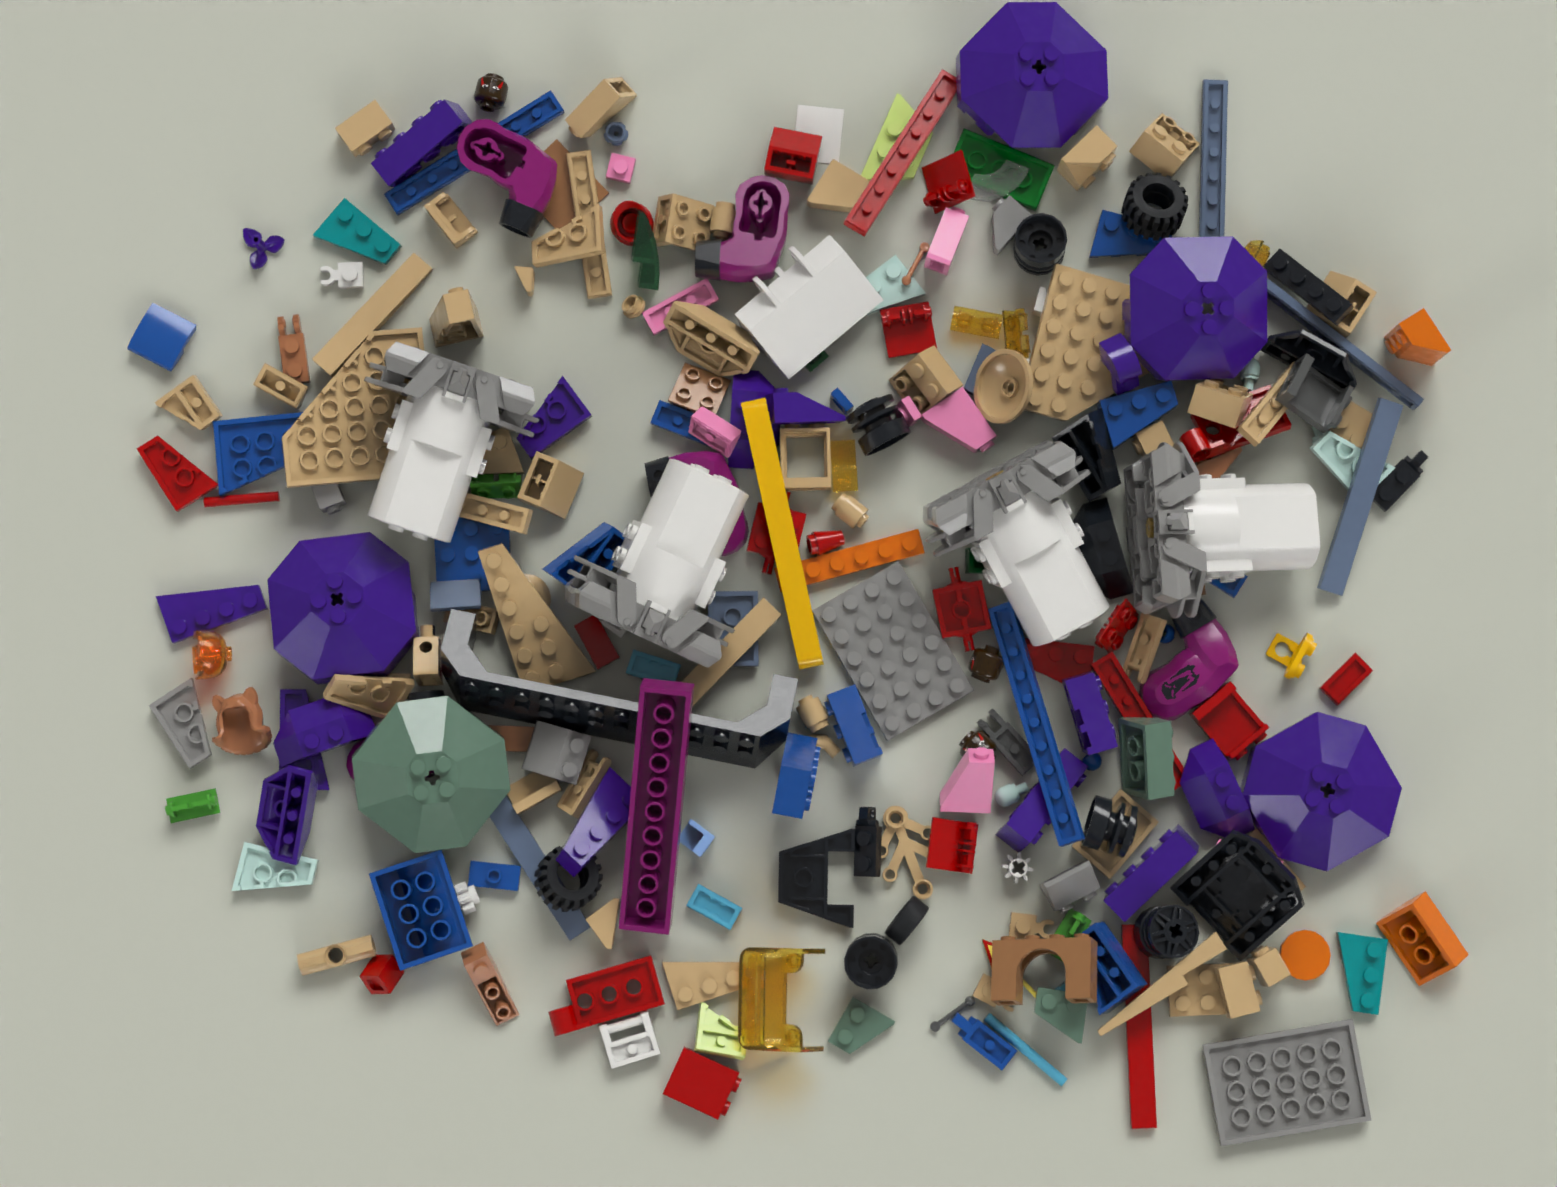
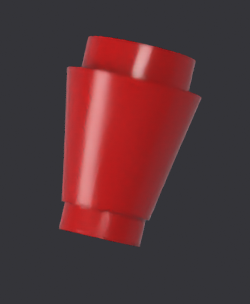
[806,530,845,556]

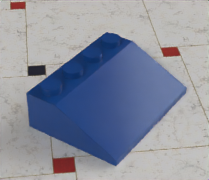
[369,850,473,971]

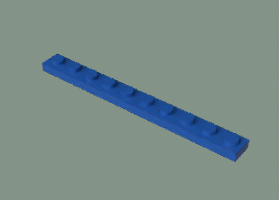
[988,601,1085,847]

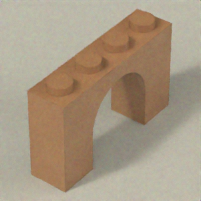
[991,933,1097,1005]

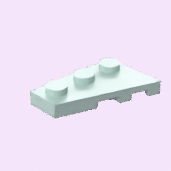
[865,255,926,316]
[1310,431,1396,491]
[232,842,319,891]

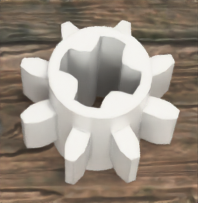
[1001,852,1034,884]
[454,881,480,915]

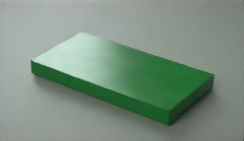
[954,128,1055,212]

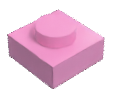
[606,153,636,184]
[895,396,922,427]

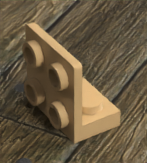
[651,193,715,251]

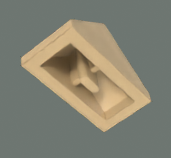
[585,898,620,949]

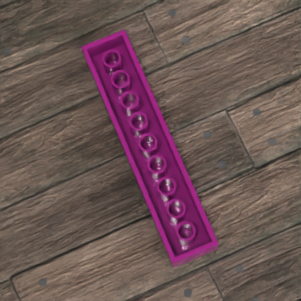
[619,678,694,935]

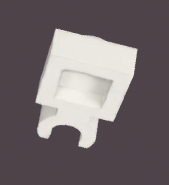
[320,262,364,289]

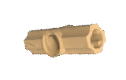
[297,935,377,976]

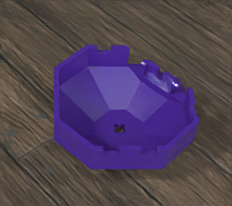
[956,2,1108,148]
[1122,236,1267,380]
[267,532,420,685]
[1240,712,1402,872]

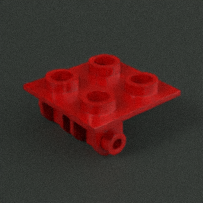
[921,150,976,214]
[880,301,937,358]
[1094,598,1139,653]
[926,817,978,874]

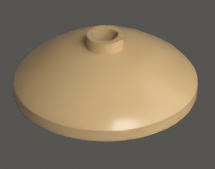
[974,349,1033,424]

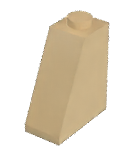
[565,77,637,138]
[807,159,870,213]

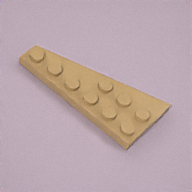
[478,543,596,685]

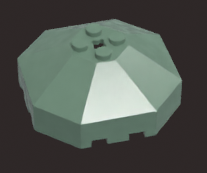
[352,696,511,853]

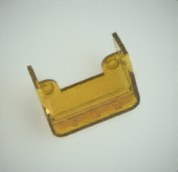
[738,947,825,1052]

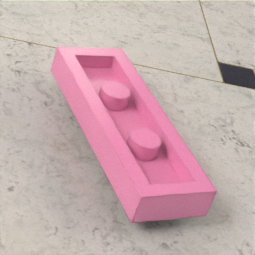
[642,279,719,336]

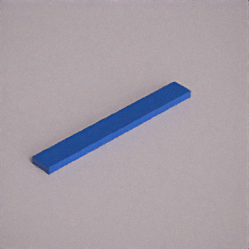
[384,90,564,216]

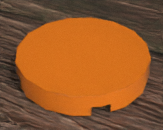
[1279,930,1331,981]

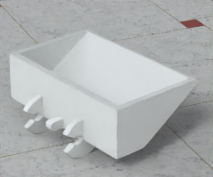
[735,235,883,379]

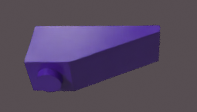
[765,388,846,425]

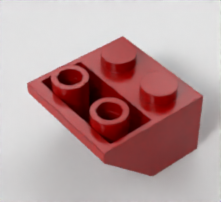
[764,127,822,185]

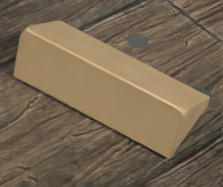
[253,363,309,409]

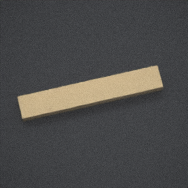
[566,150,612,299]
[682,597,782,707]

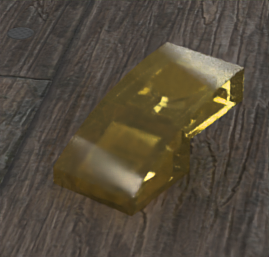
[830,439,858,492]

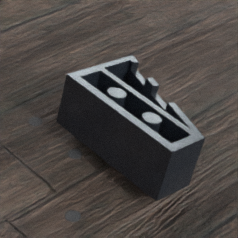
[1051,408,1121,502]

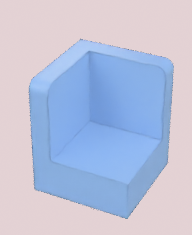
[680,819,715,857]

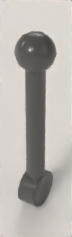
[930,996,975,1032]

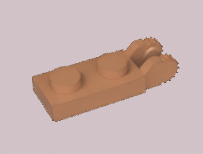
[277,314,311,384]

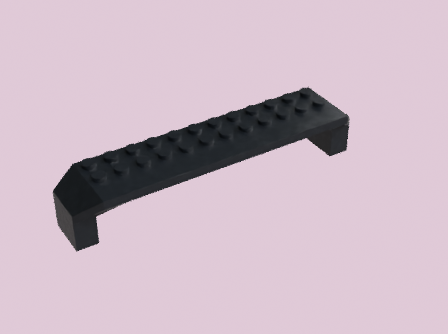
[441,609,798,769]

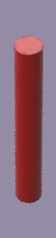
[204,491,280,507]

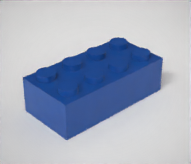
[772,732,821,819]

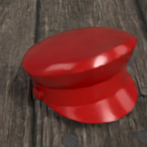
[610,201,654,246]

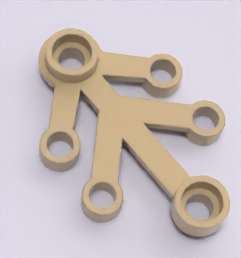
[881,806,933,899]

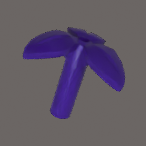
[243,228,285,269]

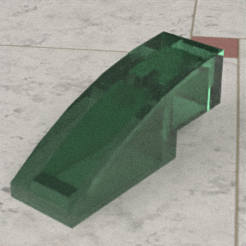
[631,211,660,290]

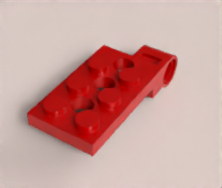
[1179,385,1292,463]
[548,955,665,1036]

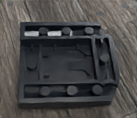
[1170,830,1305,962]

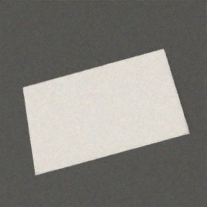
[795,105,844,164]

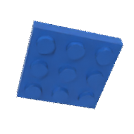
[434,517,511,592]

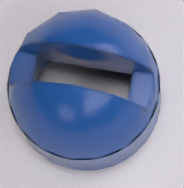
[1160,623,1175,643]
[1081,753,1102,771]

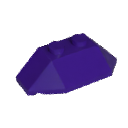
[728,370,780,469]
[273,698,375,767]
[1179,738,1255,837]
[256,765,318,865]

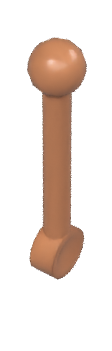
[902,242,930,285]

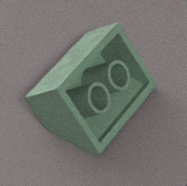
[1118,717,1176,800]

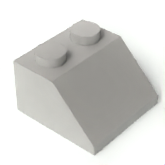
[522,721,591,785]
[1040,860,1100,913]

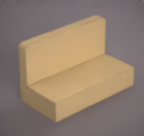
[507,772,562,815]

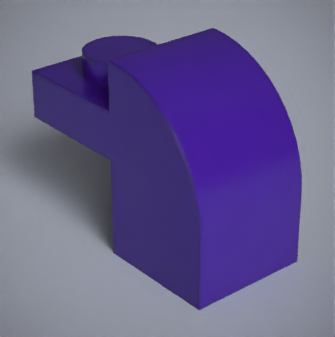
[1099,333,1142,395]

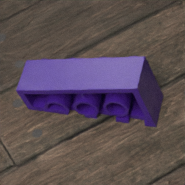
[371,99,472,187]
[995,748,1088,852]
[556,767,631,877]
[1103,824,1200,922]

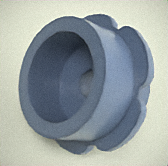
[604,122,628,146]

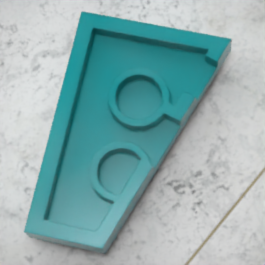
[313,198,402,265]
[1336,932,1388,1015]

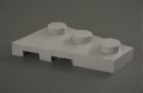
[149,678,212,769]

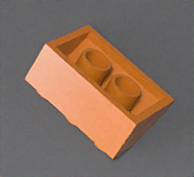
[1384,308,1451,366]
[1376,891,1469,986]

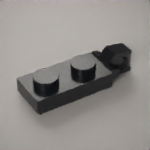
[1373,450,1428,512]
[854,807,882,877]

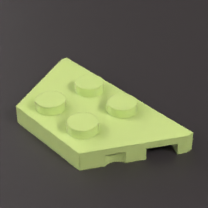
[861,93,933,180]

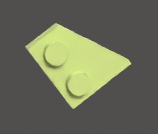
[694,1002,748,1060]

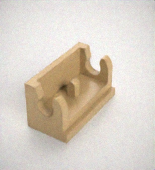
[424,192,478,249]

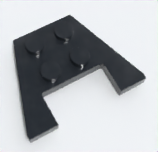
[778,829,855,928]

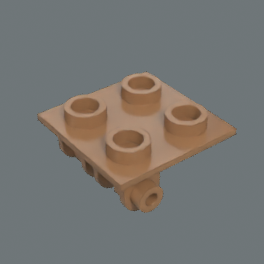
[668,363,731,415]

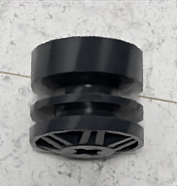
[1013,213,1067,276]
[846,394,911,456]
[1081,795,1138,858]
[1133,904,1199,959]
[844,933,898,989]

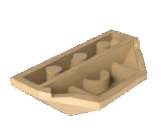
[663,301,760,377]

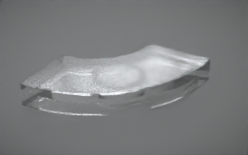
[970,160,1029,201]

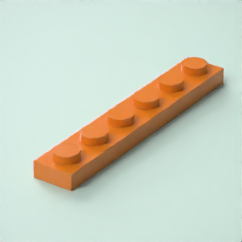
[774,529,925,593]

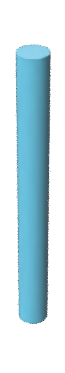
[984,1013,1067,1086]

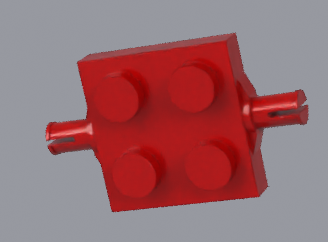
[746,491,806,575]
[932,567,992,652]

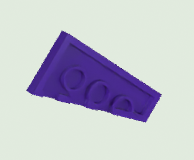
[156,585,268,644]
[279,689,330,790]

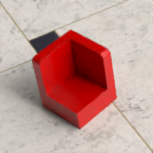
[359,954,404,994]

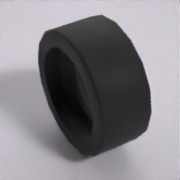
[885,896,929,945]

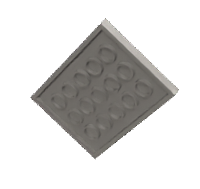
[812,561,974,741]
[1202,1019,1371,1146]

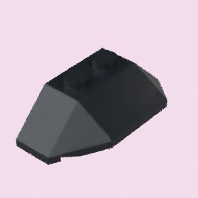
[1260,329,1357,390]
[1073,497,1133,600]

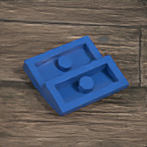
[127,303,196,371]

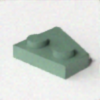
[1034,987,1087,1044]
[828,997,895,1054]

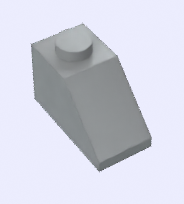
[991,195,1032,256]

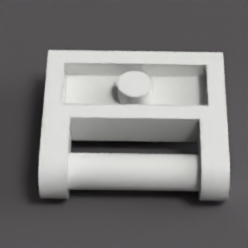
[599,1010,661,1069]

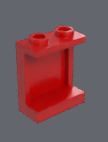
[1189,681,1270,761]
[663,1046,742,1120]

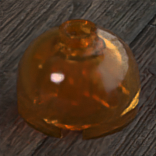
[192,630,232,680]

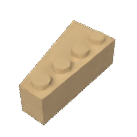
[429,287,484,348]

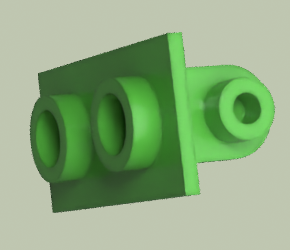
[470,473,522,499]
[165,788,220,823]
[1050,908,1091,962]

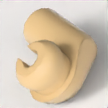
[808,734,841,759]

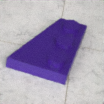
[516,375,592,460]

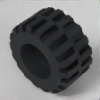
[1121,172,1188,241]
[534,846,603,912]

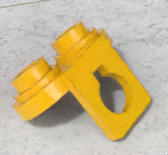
[1266,633,1317,679]

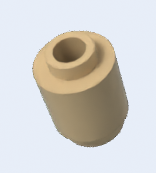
[709,201,736,240]
[831,493,869,529]
[796,695,830,734]

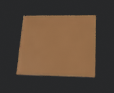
[543,139,609,229]

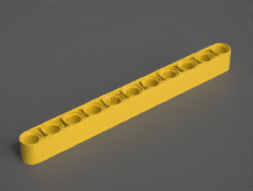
[741,397,824,670]

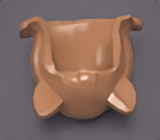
[212,687,272,755]

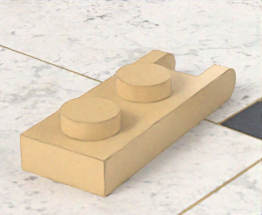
[1123,613,1167,684]
[556,749,611,819]

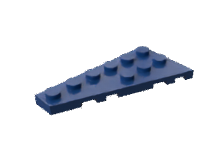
[213,412,303,496]

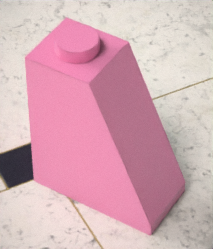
[924,207,969,276]
[921,387,997,453]
[940,747,995,813]

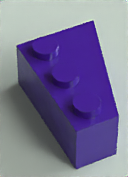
[1062,671,1118,755]

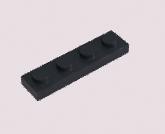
[1263,248,1354,326]

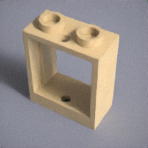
[780,424,831,491]

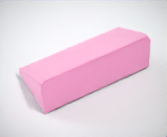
[688,407,741,458]

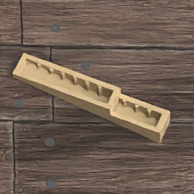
[312,253,433,378]
[1097,931,1227,1036]

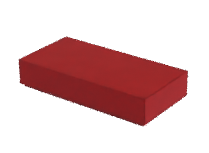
[574,615,620,670]
[1319,653,1373,706]

